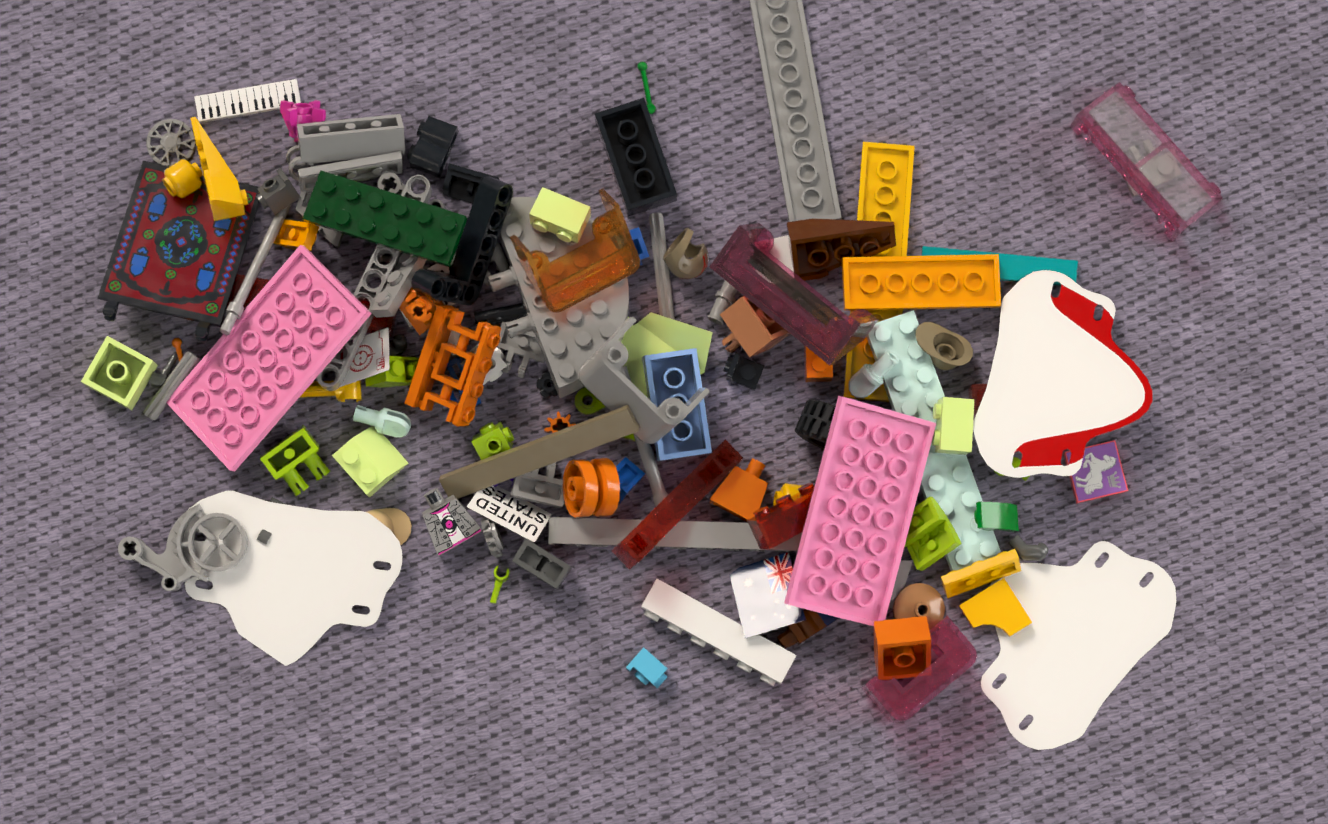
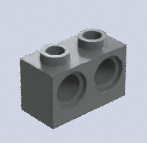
[512,539,572,590]

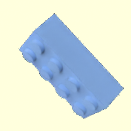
[642,348,712,461]

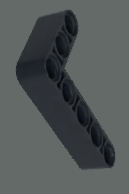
[411,176,513,306]

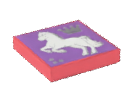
[1063,440,1128,504]

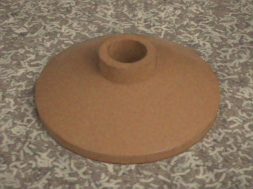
[893,583,945,633]

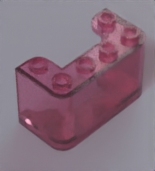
[861,616,977,723]

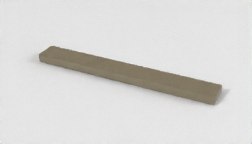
[439,405,639,499]

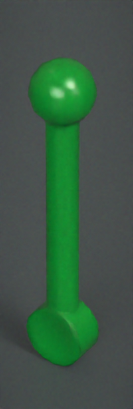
[637,62,656,114]

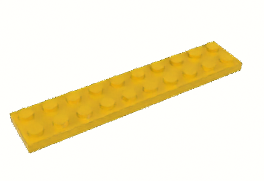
[843,142,915,402]

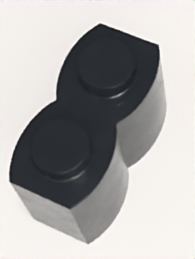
[407,116,459,178]

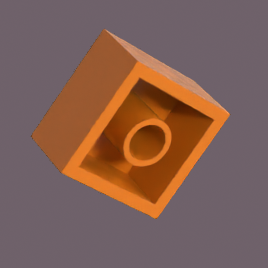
[874,616,931,681]

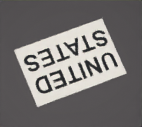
[467,486,552,543]

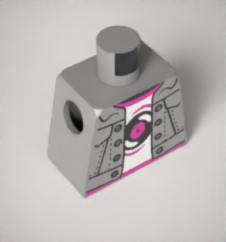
[422,488,482,556]

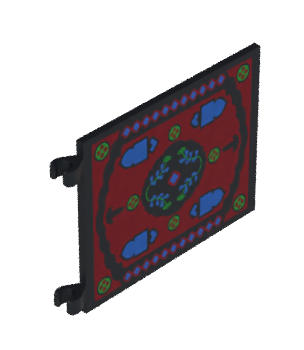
[98,160,260,342]

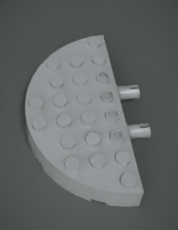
[488,197,629,398]

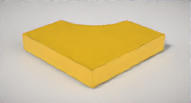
[959,578,1032,637]

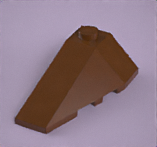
[786,219,896,282]

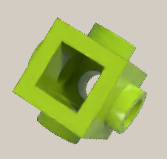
[471,422,515,460]

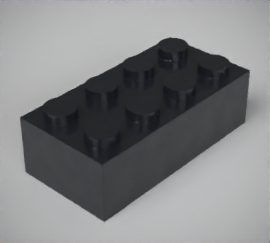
[595,98,677,217]

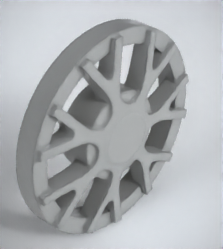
[146,119,195,167]

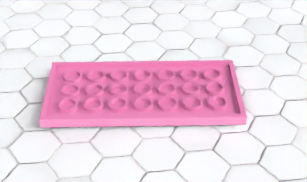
[166,245,372,472]
[784,396,936,626]

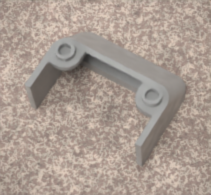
[579,317,710,444]

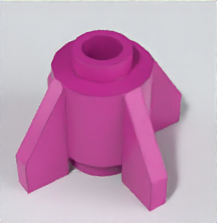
[280,100,326,142]

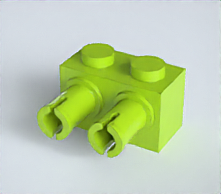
[260,425,330,496]

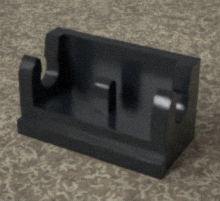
[442,163,500,204]

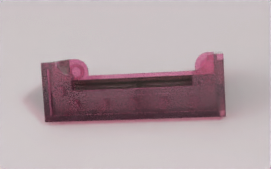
[709,223,878,366]

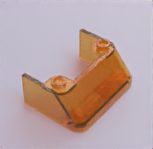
[510,188,640,313]

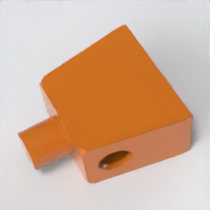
[709,458,768,523]

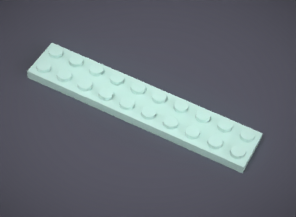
[864,310,1001,571]

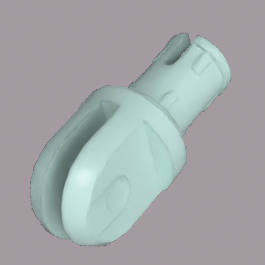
[848,350,899,398]
[353,405,411,437]

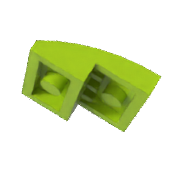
[904,497,962,571]

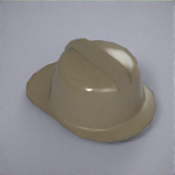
[915,322,973,370]

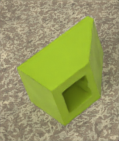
[365,356,419,388]

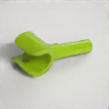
[490,565,509,604]

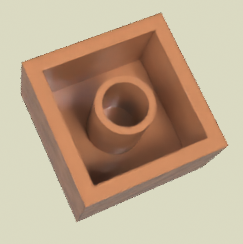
[720,288,794,357]

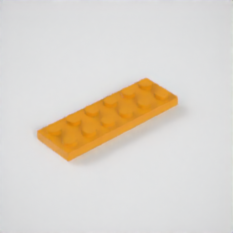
[842,254,1001,311]

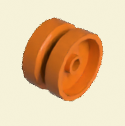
[563,458,620,518]

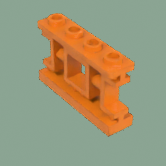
[404,305,501,427]

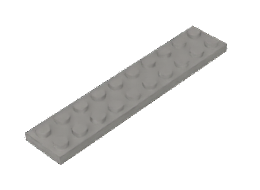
[749,0,842,222]

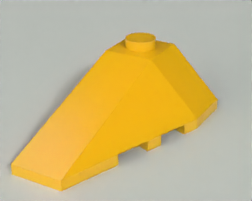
[190,117,248,221]

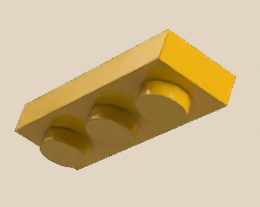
[941,549,1021,599]

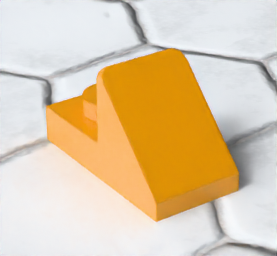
[274,219,319,251]

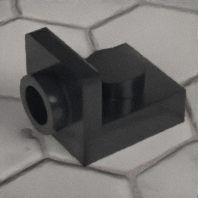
[723,352,765,390]

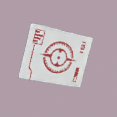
[335,328,390,387]

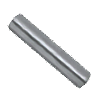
[143,352,199,420]

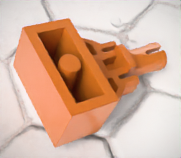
[399,286,444,335]

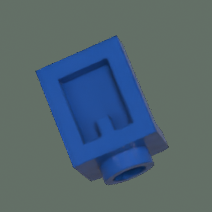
[616,457,645,504]

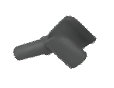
[150,355,178,389]

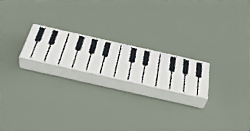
[194,79,301,123]

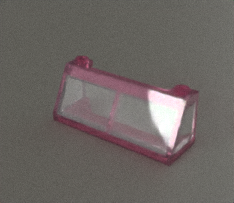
[1070,82,1223,242]

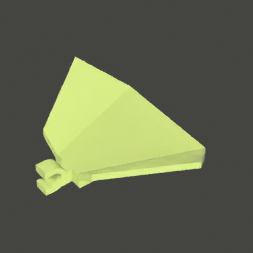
[621,312,713,398]

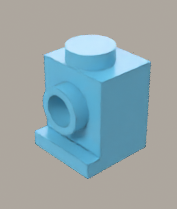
[626,647,668,689]

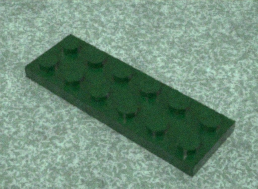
[302,170,468,267]

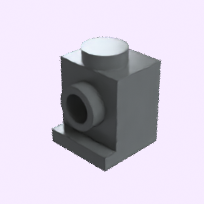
[256,168,301,215]

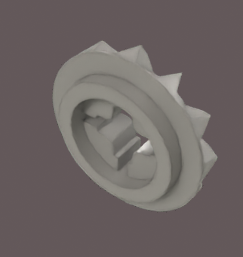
[481,517,504,558]

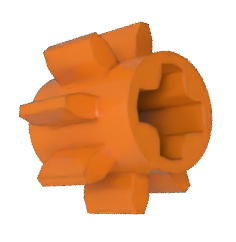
[544,411,576,433]

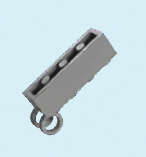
[286,114,405,180]

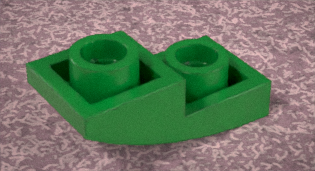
[974,501,1019,532]

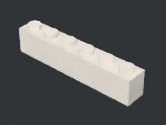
[641,579,797,686]

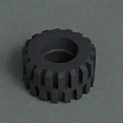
[795,400,836,449]

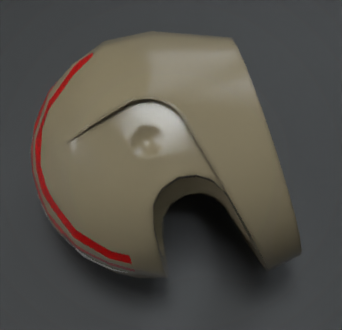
[663,228,709,279]

